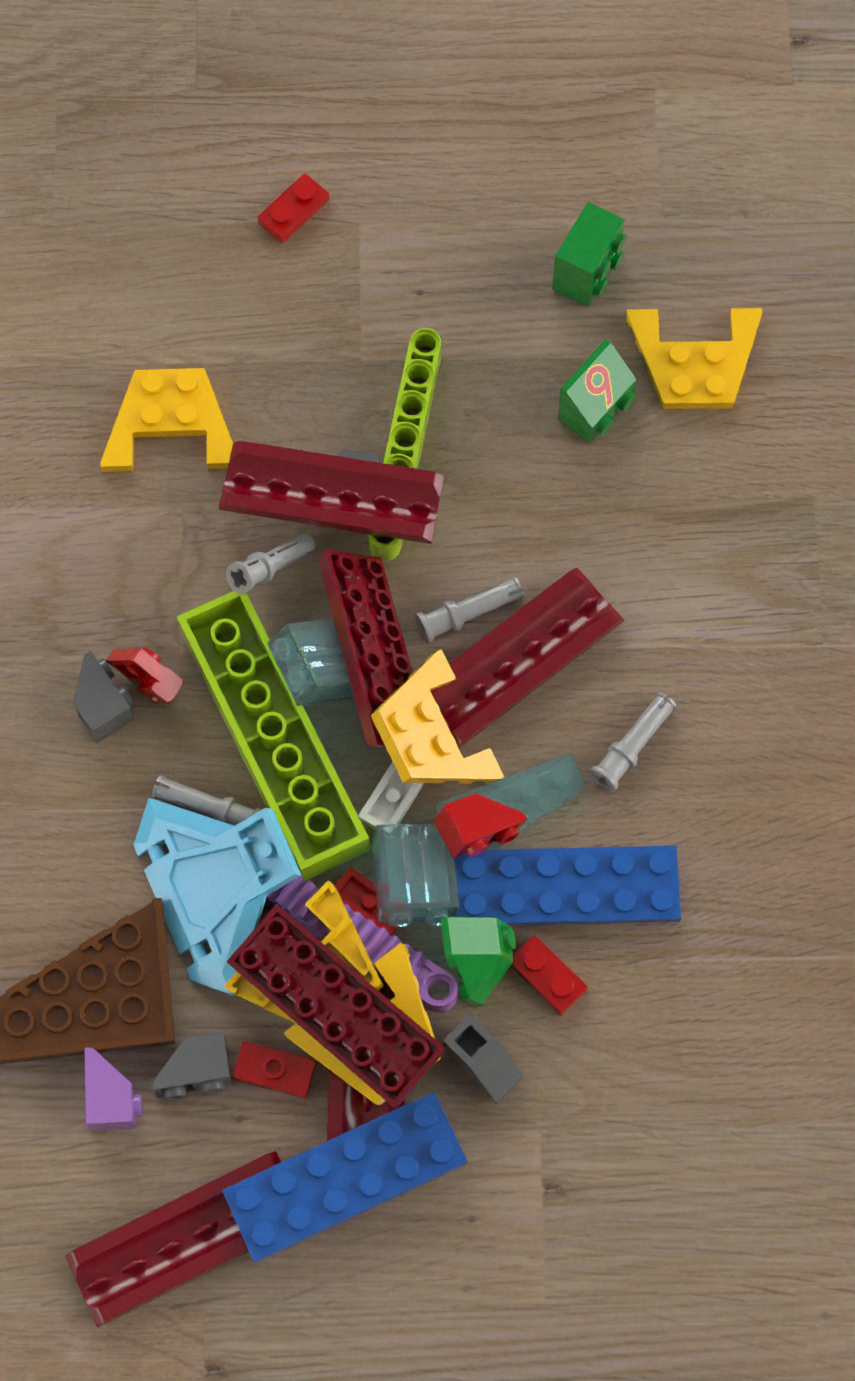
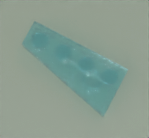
[434,753,585,850]

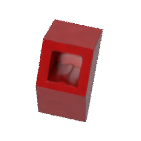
[433,793,527,859]

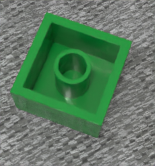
[552,202,627,307]

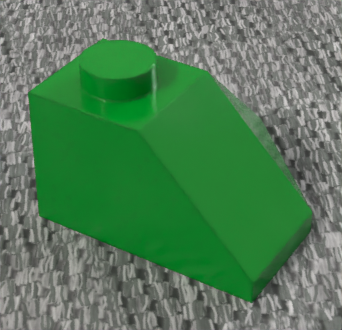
[441,917,516,1006]

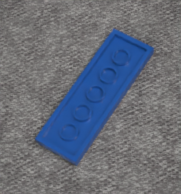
[453,845,681,926]
[222,1091,468,1264]

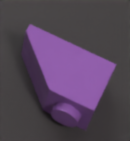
[84,1047,143,1131]

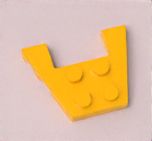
[626,308,762,409]
[100,368,233,472]
[371,649,505,784]
[224,880,384,1026]
[284,943,441,1105]

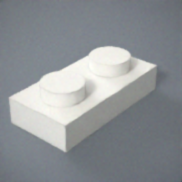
[358,761,424,839]

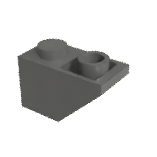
[73,651,134,742]
[443,1014,524,1104]
[152,1032,232,1101]

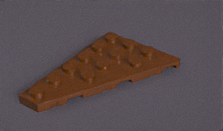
[0,898,175,1064]

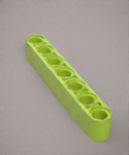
[369,328,441,561]

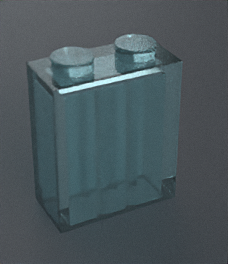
[267,619,354,706]
[371,824,460,927]

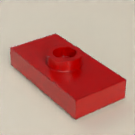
[232,1041,317,1099]

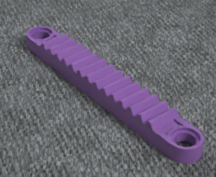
[265,876,458,1013]

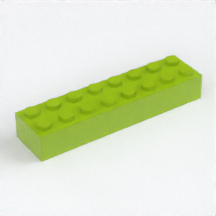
[177,591,370,881]

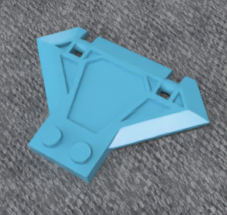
[134,798,301,996]

